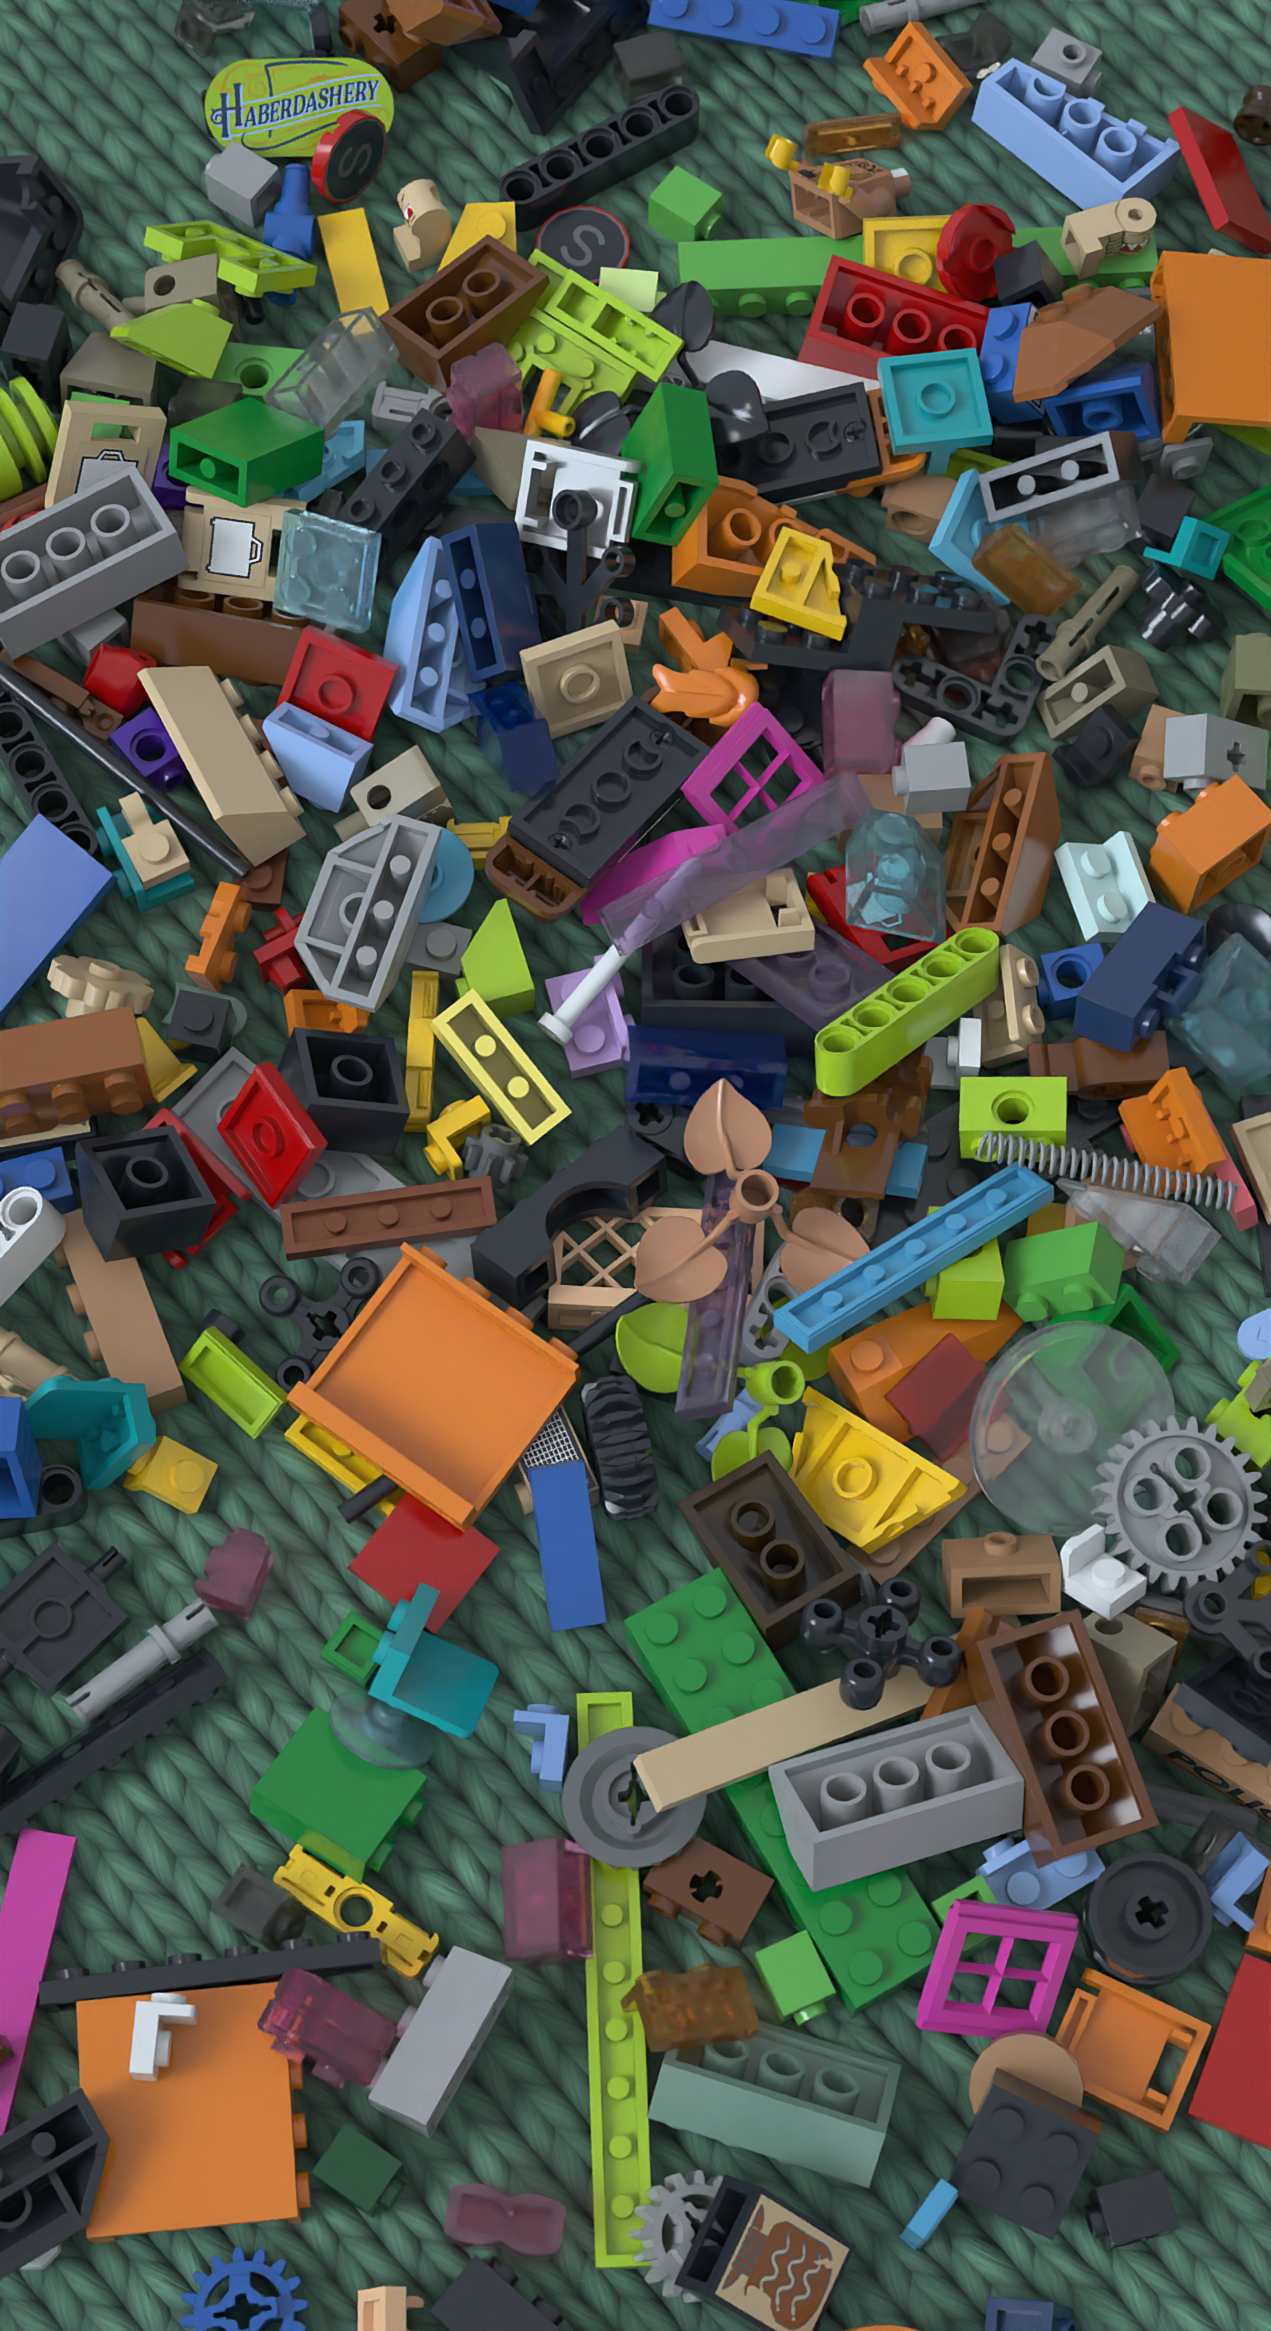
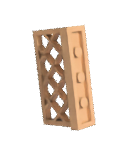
[548,1207,765,1339]

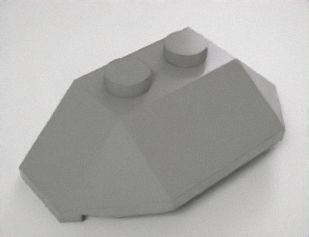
[294,813,442,1013]

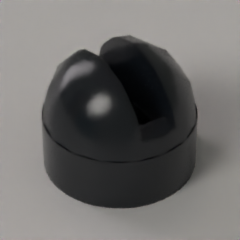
[197,1308,245,1346]

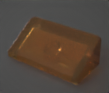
[801,111,901,158]
[971,522,1083,617]

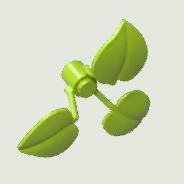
[616,1296,843,1481]

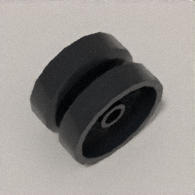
[1079,1851,1213,1989]

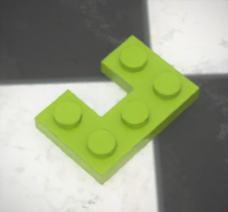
[144,220,318,298]
[475,307,642,440]

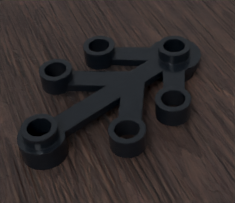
[526,489,635,641]
[1182,1540,1271,1684]

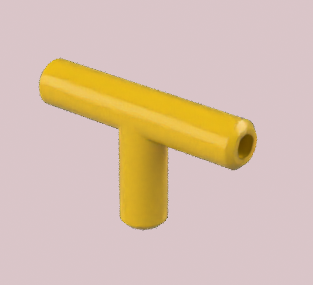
[522,368,575,437]

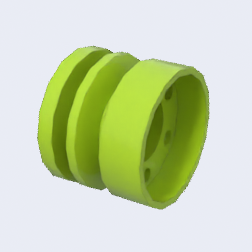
[0,376,59,503]

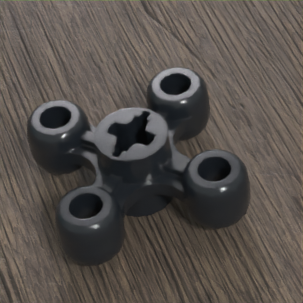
[259,1257,384,1394]
[799,1577,962,1711]

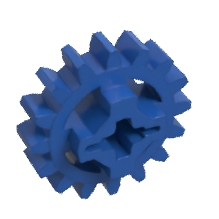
[180,2247,309,2331]

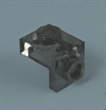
[935,11,1013,81]

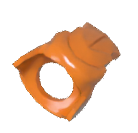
[649,658,768,728]

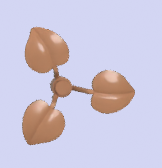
[634,1078,871,1304]

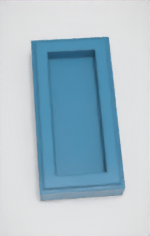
[899,2178,959,2250]

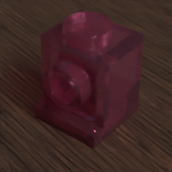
[194,1527,274,1620]

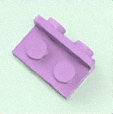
[544,954,638,1079]

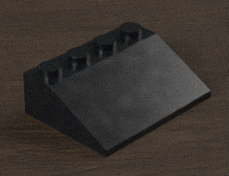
[641,912,852,1058]

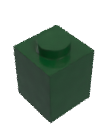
[312,2123,406,2218]

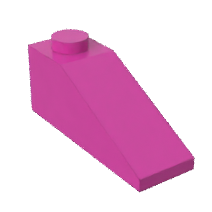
[579,824,733,926]

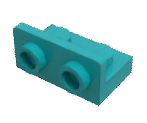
[94,803,196,914]

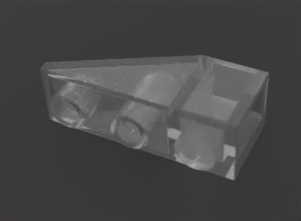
[1055,1177,1222,1286]

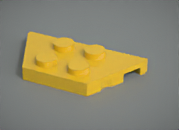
[787,1386,968,1555]

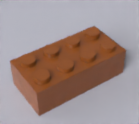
[0,1005,155,1136]

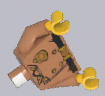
[765,134,911,240]

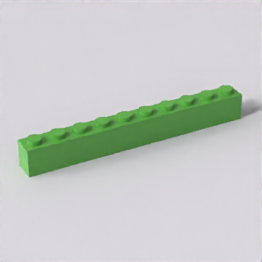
[677,226,1158,318]

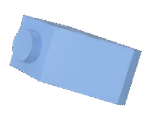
[262,701,374,814]

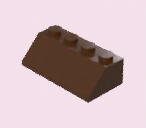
[130,574,351,687]
[962,1608,1159,1869]

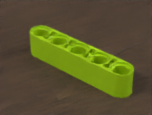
[815,927,999,1097]

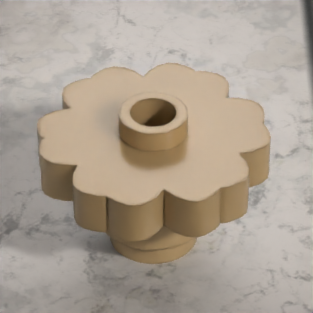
[47,955,154,1018]

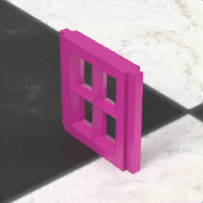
[680,701,831,872]
[916,1898,1079,2038]

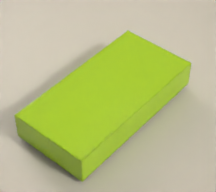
[177,1325,288,1440]

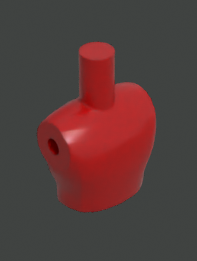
[81,643,157,718]

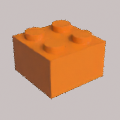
[1146,774,1271,916]

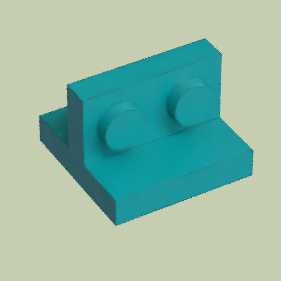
[877,348,994,476]

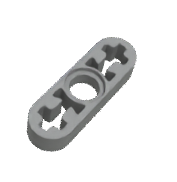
[731,1241,803,1368]

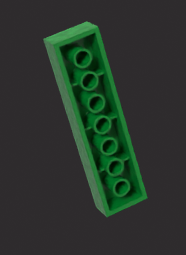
[623,1567,942,2019]

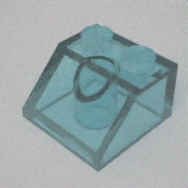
[846,807,946,944]
[1163,932,1271,1091]

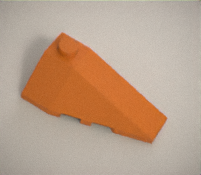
[672,475,876,597]
[826,1298,1026,1445]

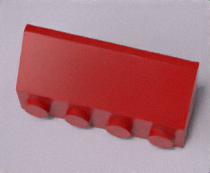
[797,254,991,381]

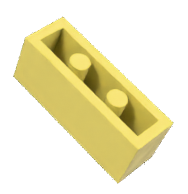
[428,988,572,1148]

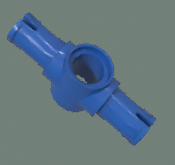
[263,164,316,306]

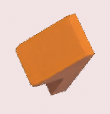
[658,606,736,673]

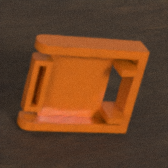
[1055,1968,1212,2134]

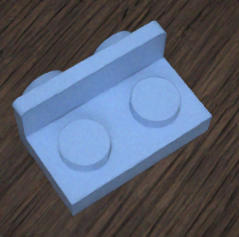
[975,1836,1106,1910]

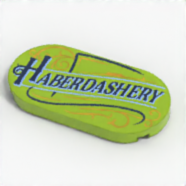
[205,57,394,157]

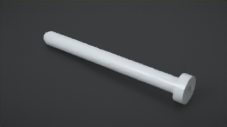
[537,858,701,1046]

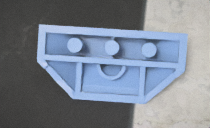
[383,536,487,733]

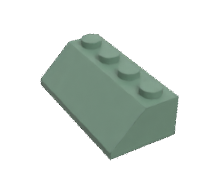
[647,1997,902,2188]

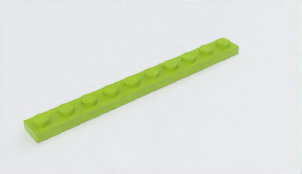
[577,1692,652,2270]

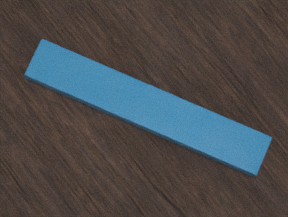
[773,1160,1054,1354]

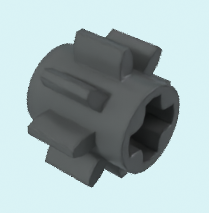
[460,1124,529,1189]

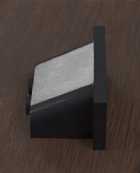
[450,0,651,137]

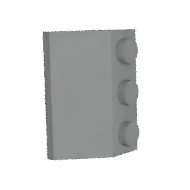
[365,1945,515,2140]

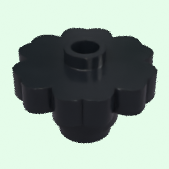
[1136,560,1228,652]

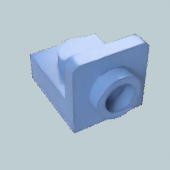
[513,1704,571,1793]
[1199,1831,1271,1932]

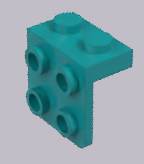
[23,1375,157,1490]
[368,1582,499,1738]

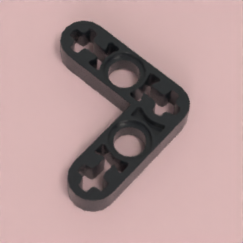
[886,613,1058,746]

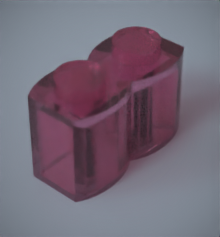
[443,2183,567,2261]

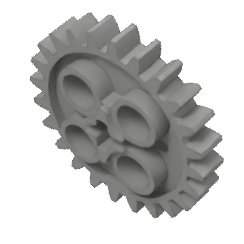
[1091,1415,1267,1595]

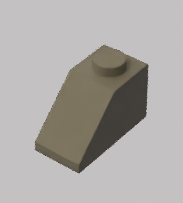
[468,426,571,517]
[1035,644,1160,741]

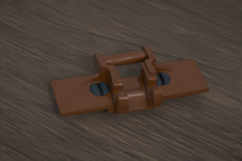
[801,1040,934,1199]

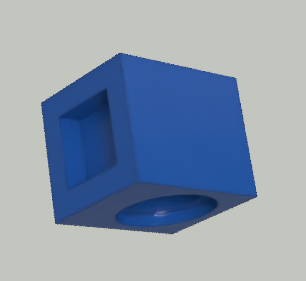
[1036,942,1105,1022]

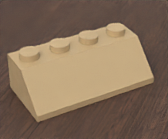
[137,666,307,867]

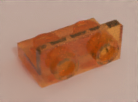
[620,1963,761,2053]

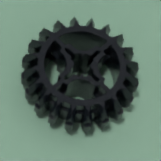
[580,1375,660,1521]

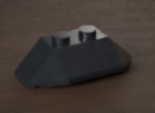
[0,2087,111,2280]

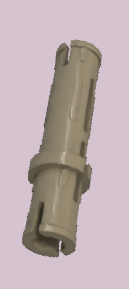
[55,259,136,350]
[1036,565,1141,681]

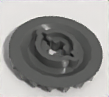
[562,1726,709,1871]

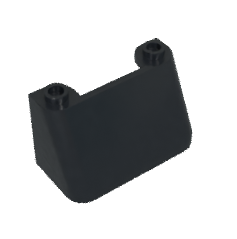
[0,155,84,361]

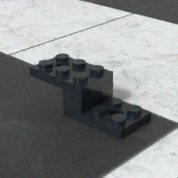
[717,558,998,678]

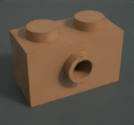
[942,1532,1061,1618]

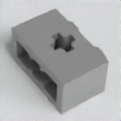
[1163,713,1269,793]

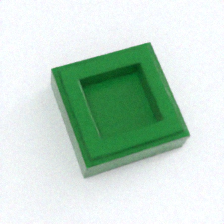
[320,1610,384,1688]

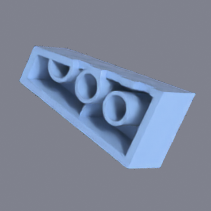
[971,58,1181,210]

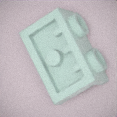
[1053,831,1157,943]

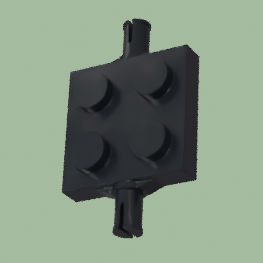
[748,663,866,779]
[0,1541,131,1698]

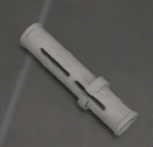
[859,0,989,37]
[65,1597,219,1727]

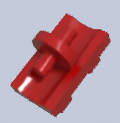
[253,907,308,997]

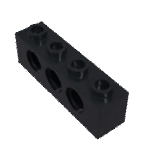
[300,407,477,610]

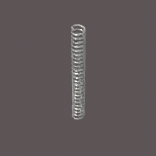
[976,1130,1240,1212]

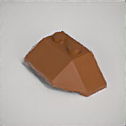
[386,0,503,46]
[1012,284,1164,403]
[933,752,1062,936]

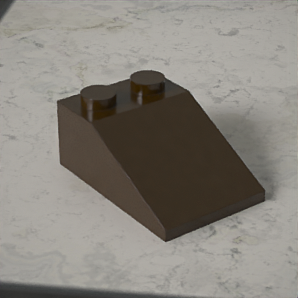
[677,1449,861,1654]

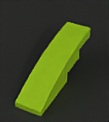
[528,249,685,384]

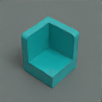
[1143,516,1231,580]

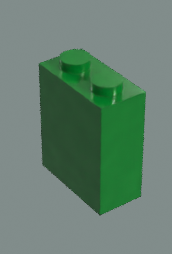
[620,381,719,547]
[169,397,325,508]
[249,1705,428,1885]

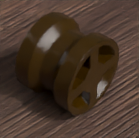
[1233,85,1271,146]

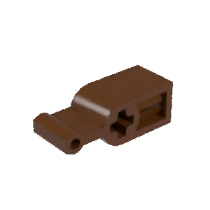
[1026,1031,1170,1101]

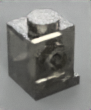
[167,377,244,426]

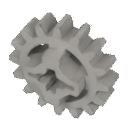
[630,2170,724,2303]

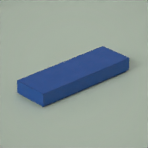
[528,1459,607,1632]

